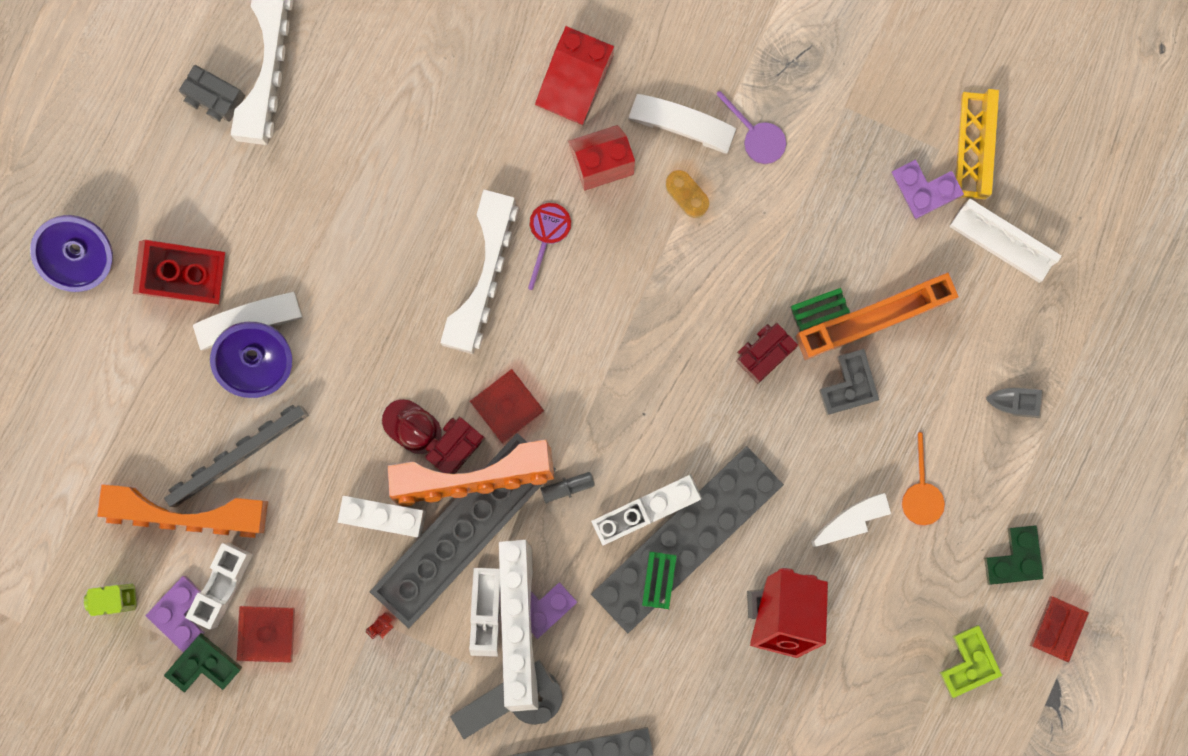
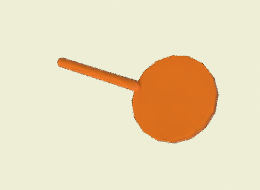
[902,432,945,526]

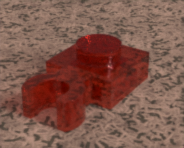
[366,611,395,639]

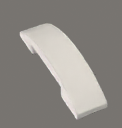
[628,94,736,154]
[193,292,303,351]

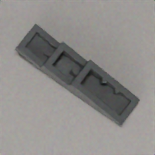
[450,659,554,739]

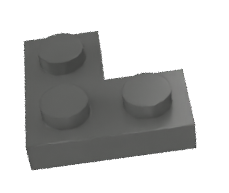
[819,349,879,415]

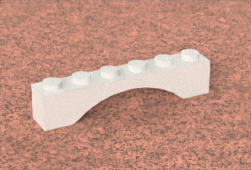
[231,0,293,145]
[440,190,519,354]
[499,540,538,712]

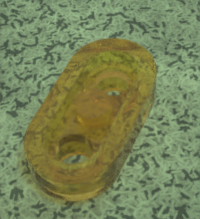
[665,170,709,218]

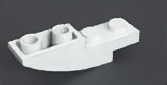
[591,474,702,545]

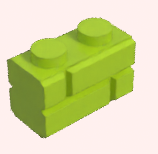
[84,583,137,616]

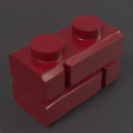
[736,322,799,384]
[425,416,486,474]

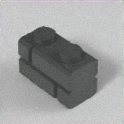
[179,65,245,122]

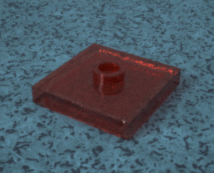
[470,369,545,444]
[237,606,295,663]

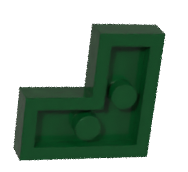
[984,525,1044,585]
[164,633,242,693]

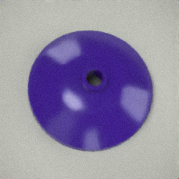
[30,215,113,292]
[210,322,292,398]

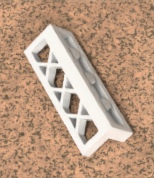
[949,199,1061,283]

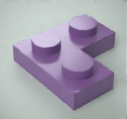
[892,160,964,220]
[145,576,205,652]
[531,582,577,639]

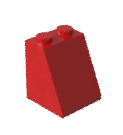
[568,125,635,191]
[750,568,828,658]

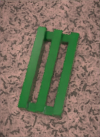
[790,288,850,332]
[642,551,677,610]

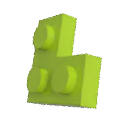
[939,625,1002,698]

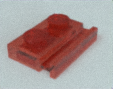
[1030,596,1089,663]

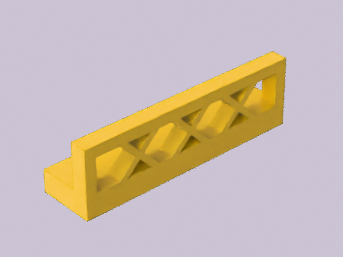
[956,89,999,200]

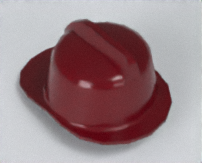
[382,399,442,454]

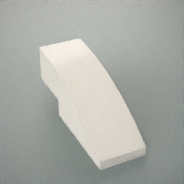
[811,493,891,547]
[469,568,500,657]

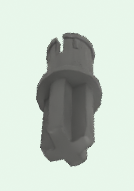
[540,472,595,504]

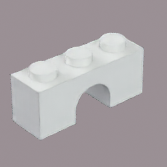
[338,496,426,537]
[185,543,253,630]

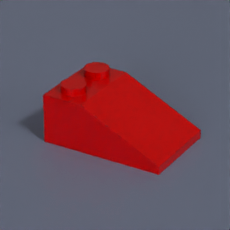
[535,26,614,126]
[132,240,225,304]

